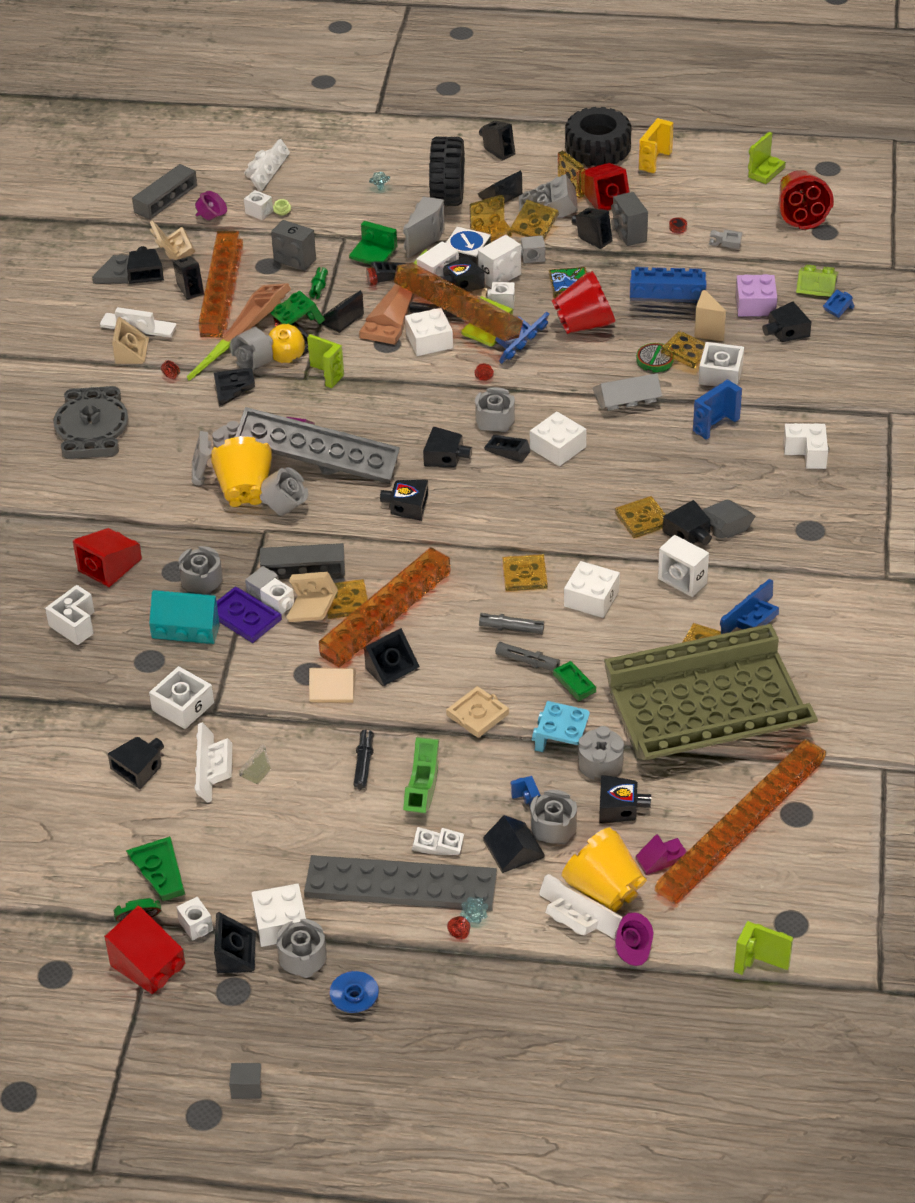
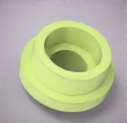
[273,199,291,215]

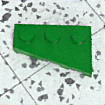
[126,836,186,902]

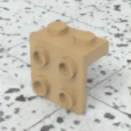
[150,220,196,260]
[287,572,338,622]

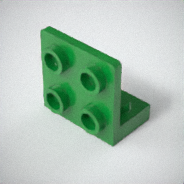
[349,221,398,265]
[270,291,325,325]

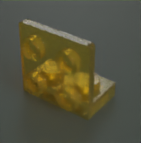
[469,195,512,242]

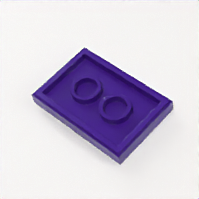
[217,586,282,643]

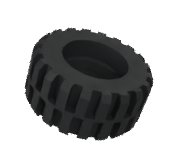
[565,107,632,167]
[429,136,465,206]

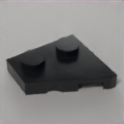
[214,367,255,406]

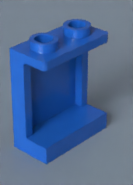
[693,379,742,440]

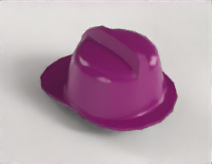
[195,191,227,221]
[614,912,654,966]

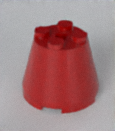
[778,170,834,229]
[551,271,616,334]

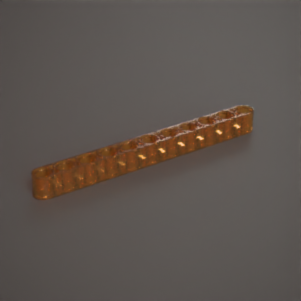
[654,739,826,904]

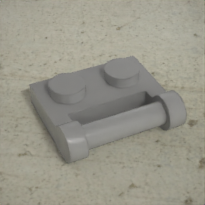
[192,431,212,485]

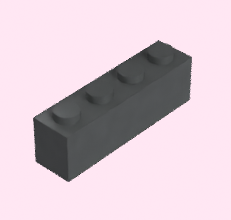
[132,164,197,220]
[260,543,345,579]

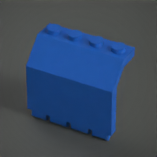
[630,267,707,303]

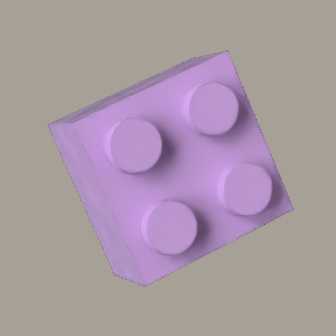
[736,274,777,317]

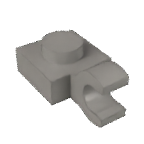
[709,230,742,249]

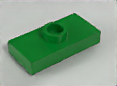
[553,661,597,701]

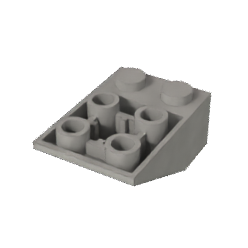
[519,174,578,219]
[403,196,445,258]

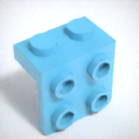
[532,701,590,752]

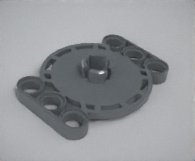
[53,386,129,459]

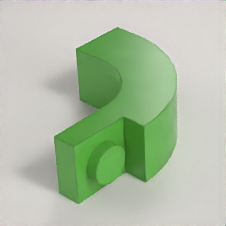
[403,737,440,813]

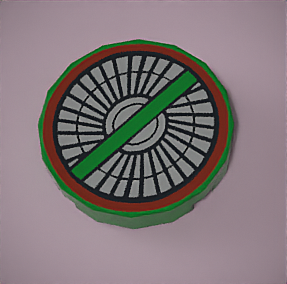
[636,343,675,373]
[113,898,162,922]

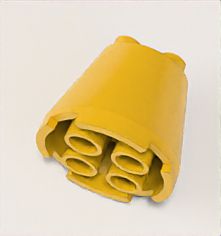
[211,437,272,507]
[561,827,647,913]

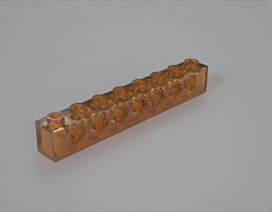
[199,231,243,338]
[394,263,523,341]
[319,547,451,668]

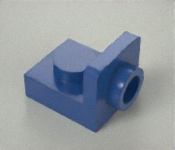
[823,290,855,318]
[510,776,541,806]

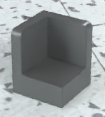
[229,1063,262,1099]

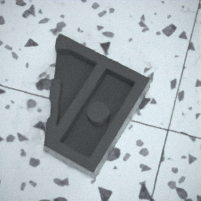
[92,254,129,284]

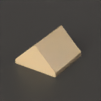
[694,290,726,342]
[112,317,149,364]
[309,668,356,703]

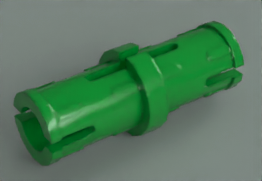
[309,267,328,299]

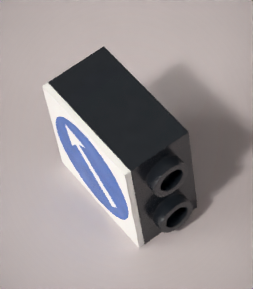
[446,227,491,265]

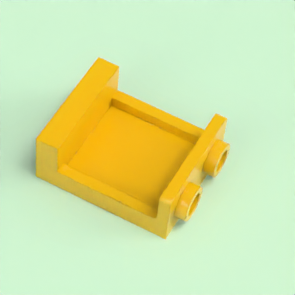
[639,118,674,173]

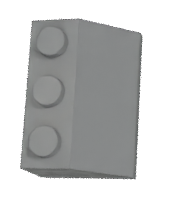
[593,373,662,411]

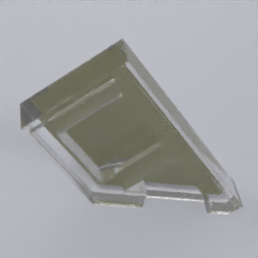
[239,744,271,784]

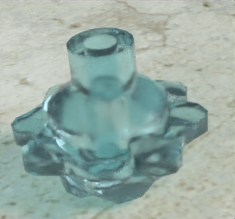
[369,172,390,191]
[460,897,488,924]

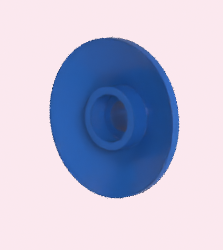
[330,971,379,1013]

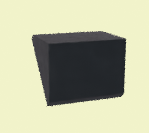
[478,170,523,208]
[321,290,364,333]
[364,628,420,686]
[483,815,545,873]
[214,912,256,974]

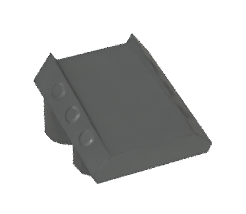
[703,499,756,538]

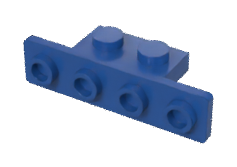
[495,312,550,364]
[720,579,779,634]

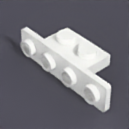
[244,139,290,192]
[100,307,177,338]
[194,722,232,803]
[539,874,622,939]

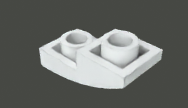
[412,827,464,855]

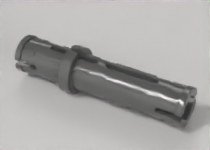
[479,613,545,635]
[495,641,560,671]

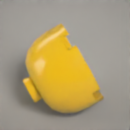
[268,324,305,363]

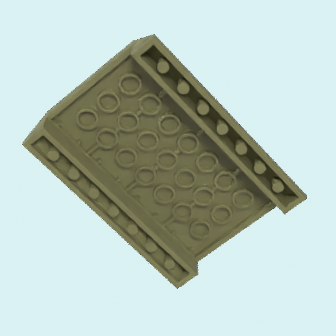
[604,624,818,760]

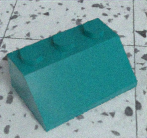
[149,590,220,644]

